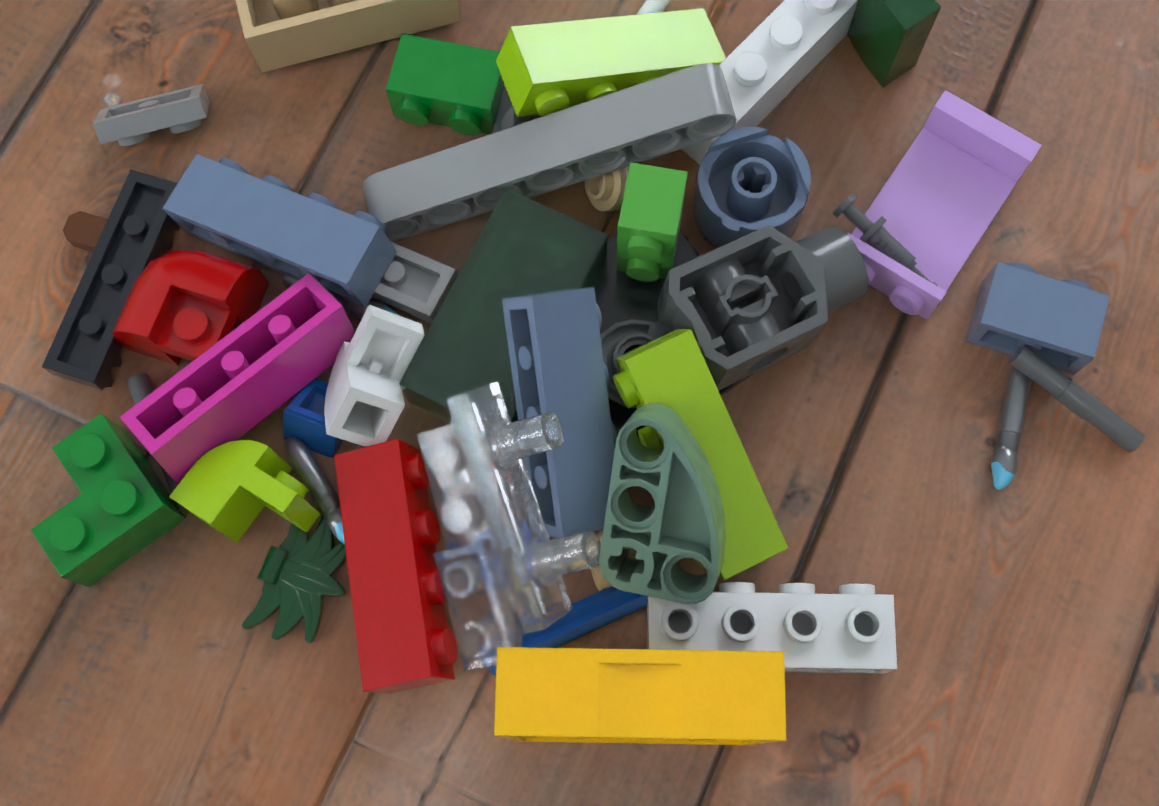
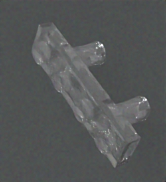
[446,382,601,633]

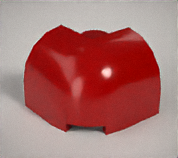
[112,250,269,366]

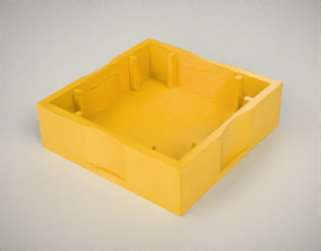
[494,647,787,746]

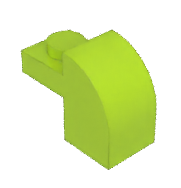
[169,440,320,544]

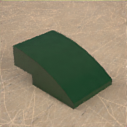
[847,0,941,88]

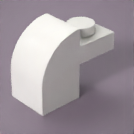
[324,305,425,447]

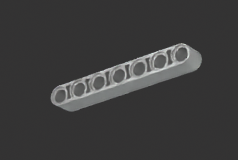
[362,63,736,241]

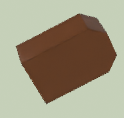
[63,211,108,252]

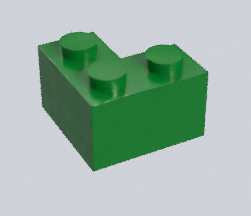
[30,413,186,587]

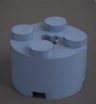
[693,126,811,249]

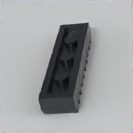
[42,169,180,390]

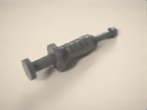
[832,193,938,286]

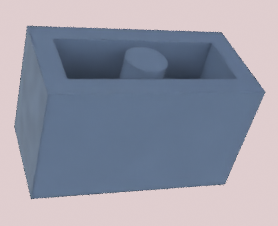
[965,262,1110,375]

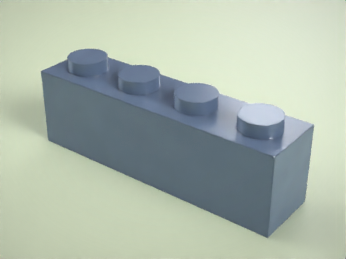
[163,154,397,308]
[502,287,617,540]

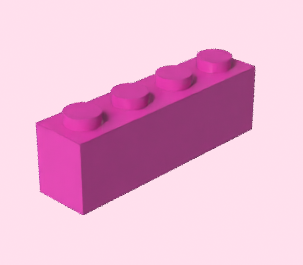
[120,273,355,484]

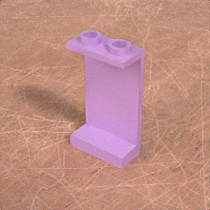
[848,90,1042,320]

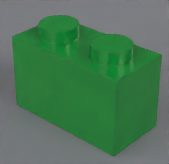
[385,34,504,136]

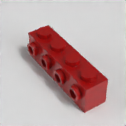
[334,439,458,693]

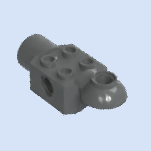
[600,225,868,409]

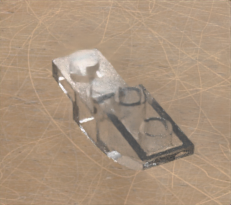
[417,418,524,671]

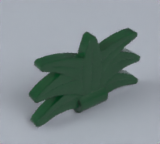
[242,515,347,643]

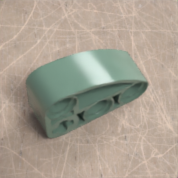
[599,403,726,604]

